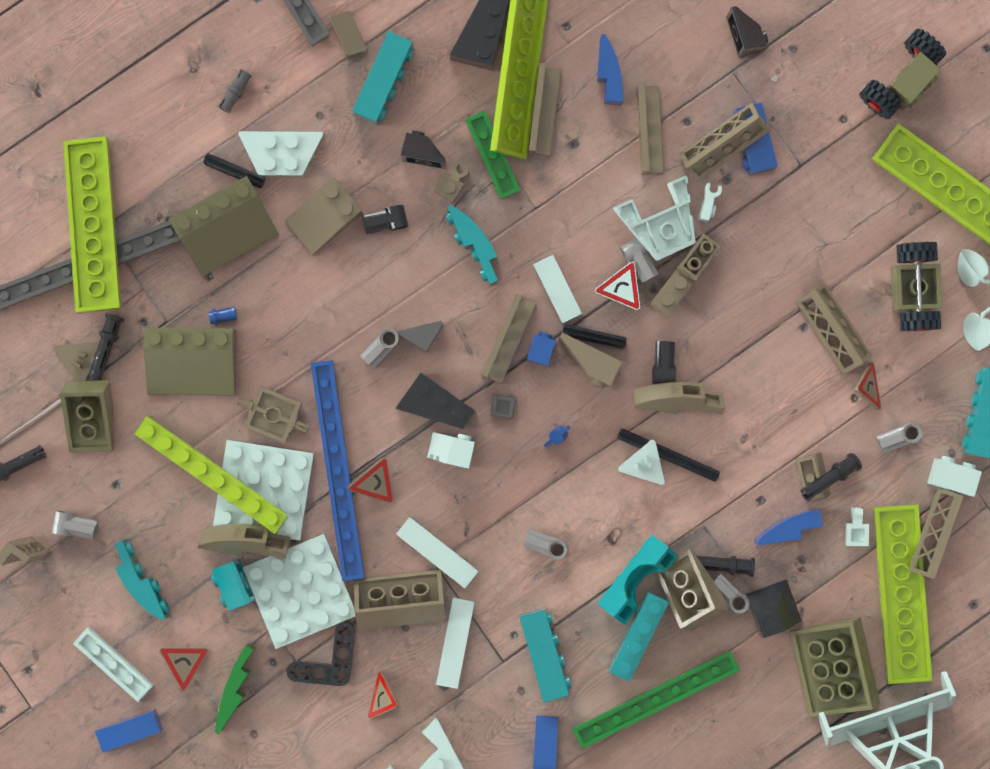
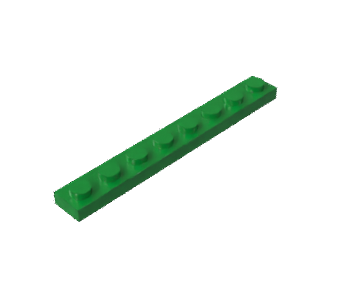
[572,650,740,749]

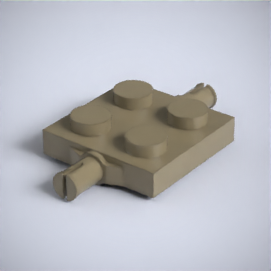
[237,386,309,444]

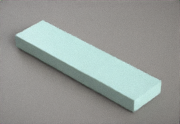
[396,517,478,588]
[436,597,474,689]
[73,627,154,702]

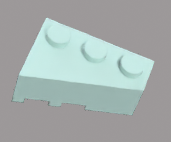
[427,432,475,469]

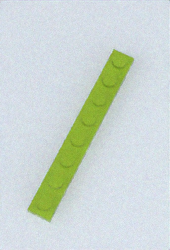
[135,416,290,534]

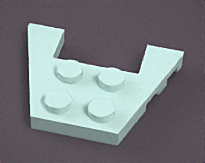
[613,175,696,261]
[387,718,464,769]

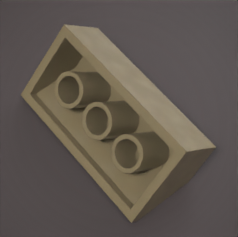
[354,570,446,630]

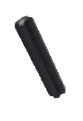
[203,153,266,188]
[562,324,627,349]

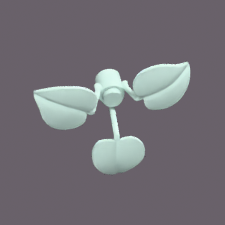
[957,249,990,351]

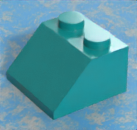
[211,558,255,611]

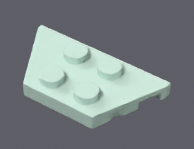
[239,131,324,177]

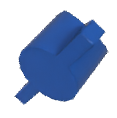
[544,425,570,448]

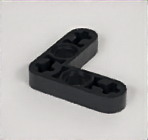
[287,621,355,686]

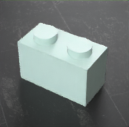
[927,456,982,497]

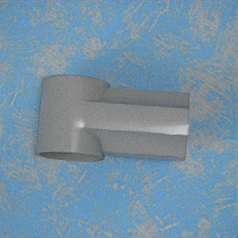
[620,238,659,283]
[360,329,401,369]
[876,423,923,454]
[51,510,98,540]
[524,528,568,560]
[713,574,749,614]

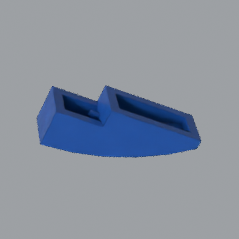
[597,34,623,105]
[754,509,822,545]
[95,709,163,752]

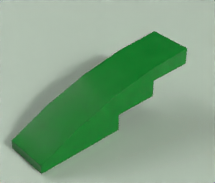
[215,643,255,735]

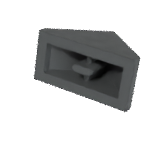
[399,321,443,352]

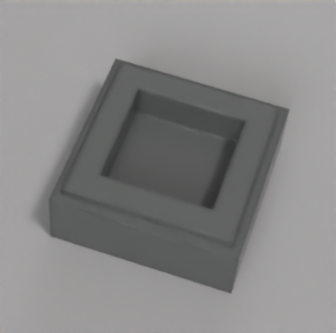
[491,394,516,419]

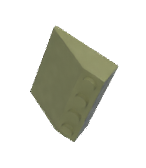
[169,176,279,277]
[144,327,236,395]
[790,617,880,718]

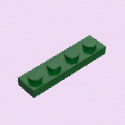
[465,111,521,200]

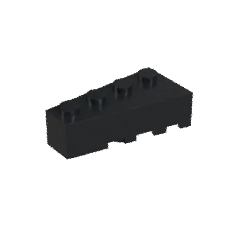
[449,0,510,71]

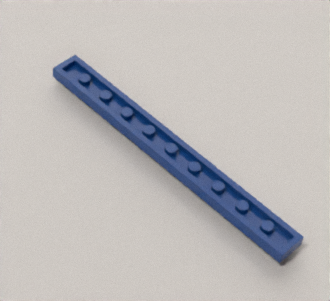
[311,360,365,581]

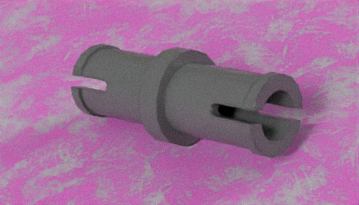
[217,69,252,114]

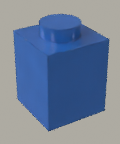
[527,332,556,366]

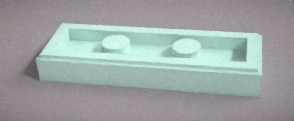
[533,255,582,324]

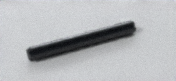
[617,428,720,482]

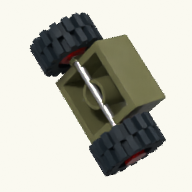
[859,28,947,120]
[890,242,943,332]

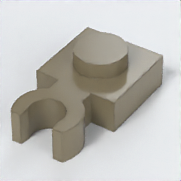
[434,162,469,204]

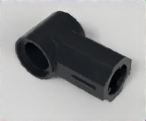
[362,205,408,234]
[652,341,676,384]

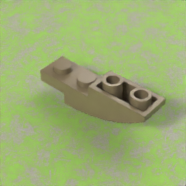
[650,233,721,317]
[633,382,725,415]
[198,524,290,559]

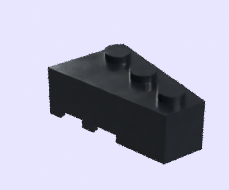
[395,372,475,429]

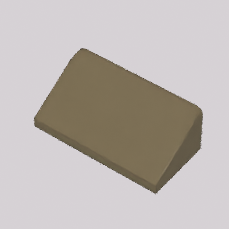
[329,11,368,59]
[795,453,831,501]

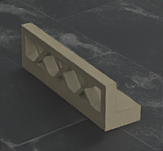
[528,63,561,157]
[636,83,663,175]
[680,103,771,181]
[796,283,872,374]
[481,293,536,384]
[908,487,964,580]
[0,536,52,566]

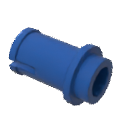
[208,306,237,326]

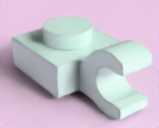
[698,183,722,223]
[845,507,869,546]

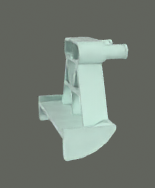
[819,671,956,769]

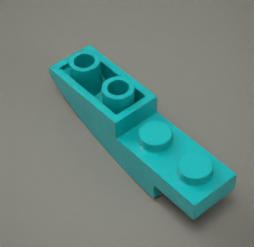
[445,205,498,285]
[115,539,170,620]

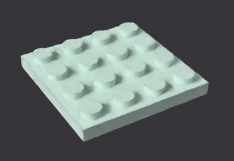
[213,440,314,540]
[243,534,355,649]

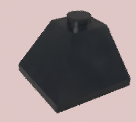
[726,6,768,58]
[401,130,446,169]
[745,580,802,638]

